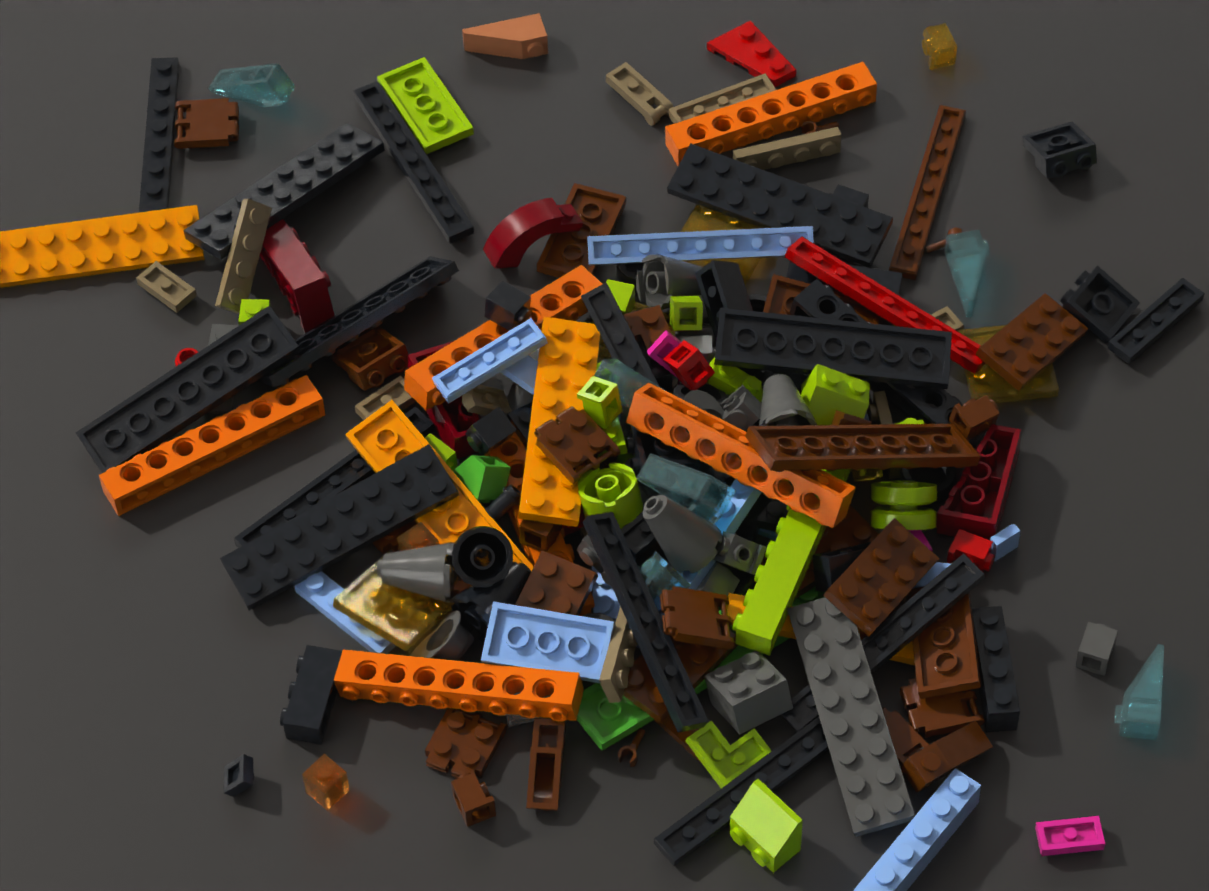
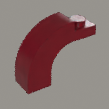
[483,197,583,269]

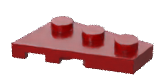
[707,20,796,87]

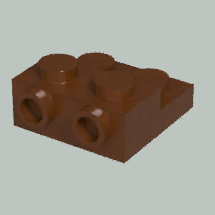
[331,326,409,391]

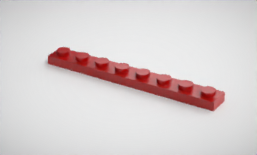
[785,236,986,374]

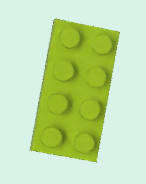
[377,57,474,154]

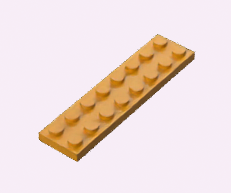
[0,205,205,288]
[518,317,600,527]
[345,400,534,586]

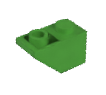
[453,455,511,503]

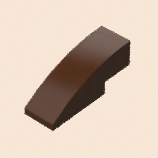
[526,718,566,811]

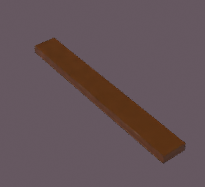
[889,105,966,280]

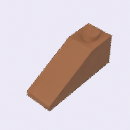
[462,13,548,59]

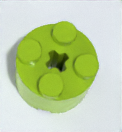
[578,463,644,529]

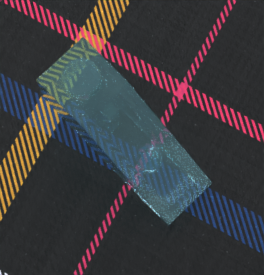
[208,63,295,107]
[945,230,990,317]
[637,549,691,597]
[1114,644,1164,740]

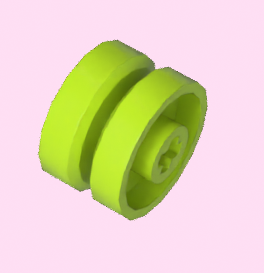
[871,480,937,530]

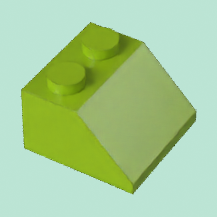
[801,364,870,425]
[730,779,803,873]

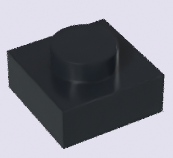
[224,754,254,797]

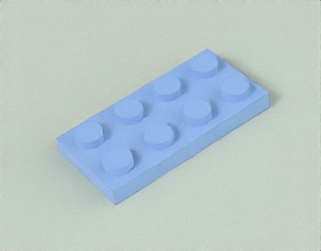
[481,602,615,683]

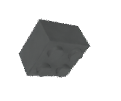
[704,651,793,735]

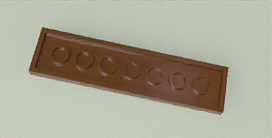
[745,424,981,472]

